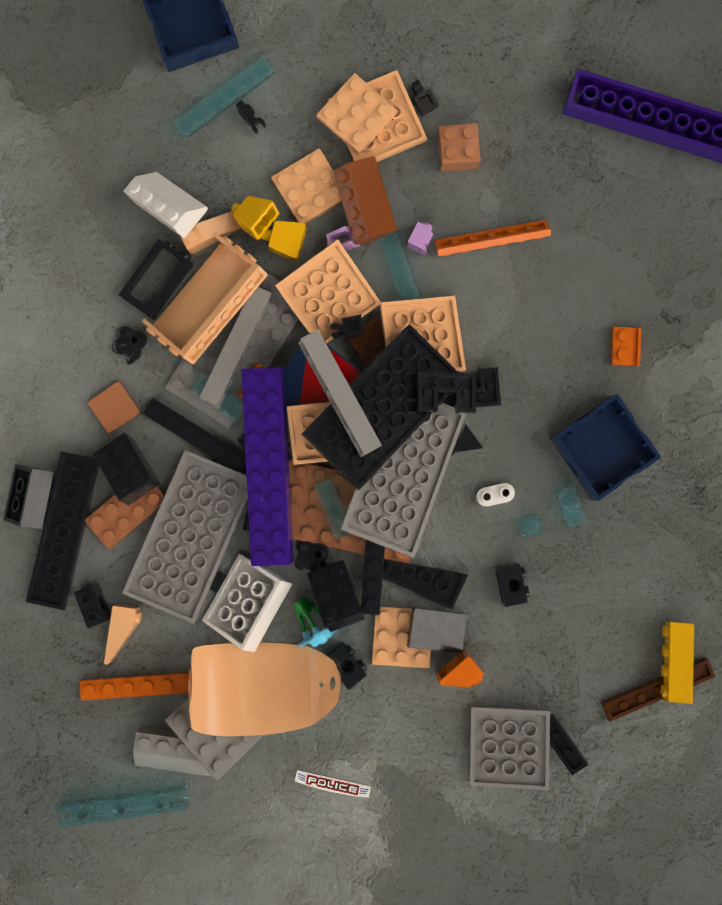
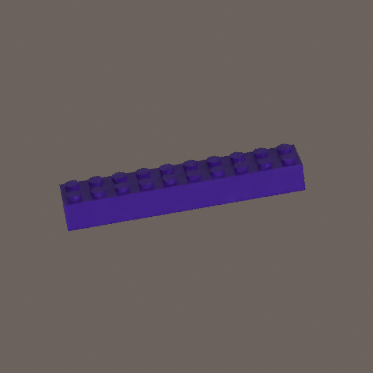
[562,69,722,163]
[241,367,294,566]

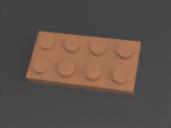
[85,486,165,550]

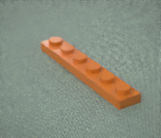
[434,220,551,256]
[80,672,190,700]

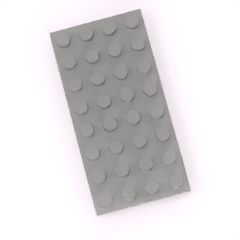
[165,272,299,429]
[340,403,466,558]
[122,450,248,624]

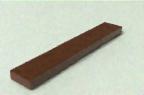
[600,658,716,722]

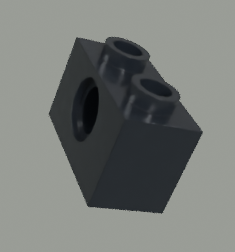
[495,563,530,607]
[74,583,111,629]
[326,642,367,690]

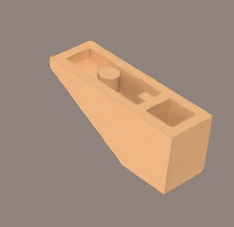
[180,211,241,255]
[104,603,142,665]

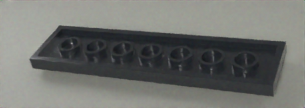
[26,451,99,610]

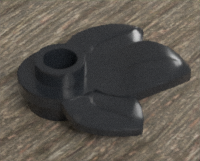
[112,326,147,364]
[295,541,329,571]

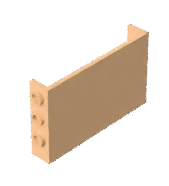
[142,233,268,365]

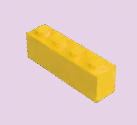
[661,622,694,704]

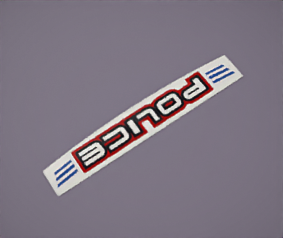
[295,770,371,798]

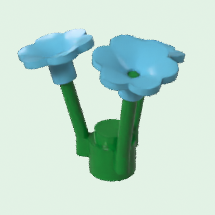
[293,597,339,647]

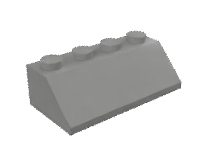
[133,726,211,776]

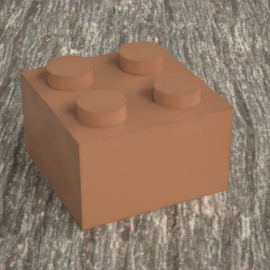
[437,123,481,172]

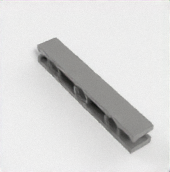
[199,287,272,409]
[298,330,382,457]

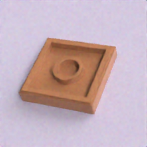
[87,381,142,434]

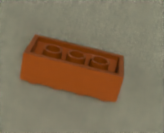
[333,156,397,244]

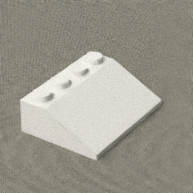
[202,553,292,652]

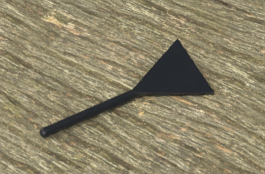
[451,425,483,456]

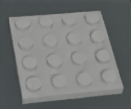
[164,698,264,781]
[470,705,550,790]

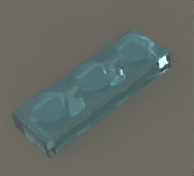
[190,373,243,425]
[314,478,350,540]

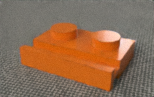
[610,327,641,367]

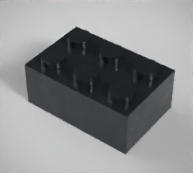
[93,433,160,506]
[307,560,365,632]

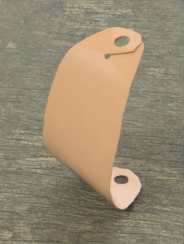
[188,642,341,736]

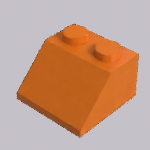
[435,649,484,687]

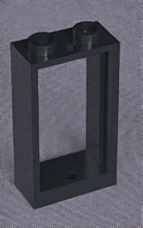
[118,239,193,320]

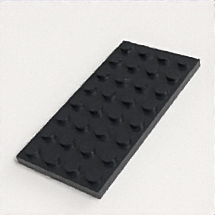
[301,324,459,490]

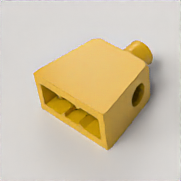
[232,196,280,240]
[260,221,307,263]

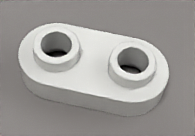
[476,483,515,506]

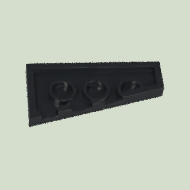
[382,560,468,610]

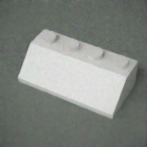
[123,172,208,238]

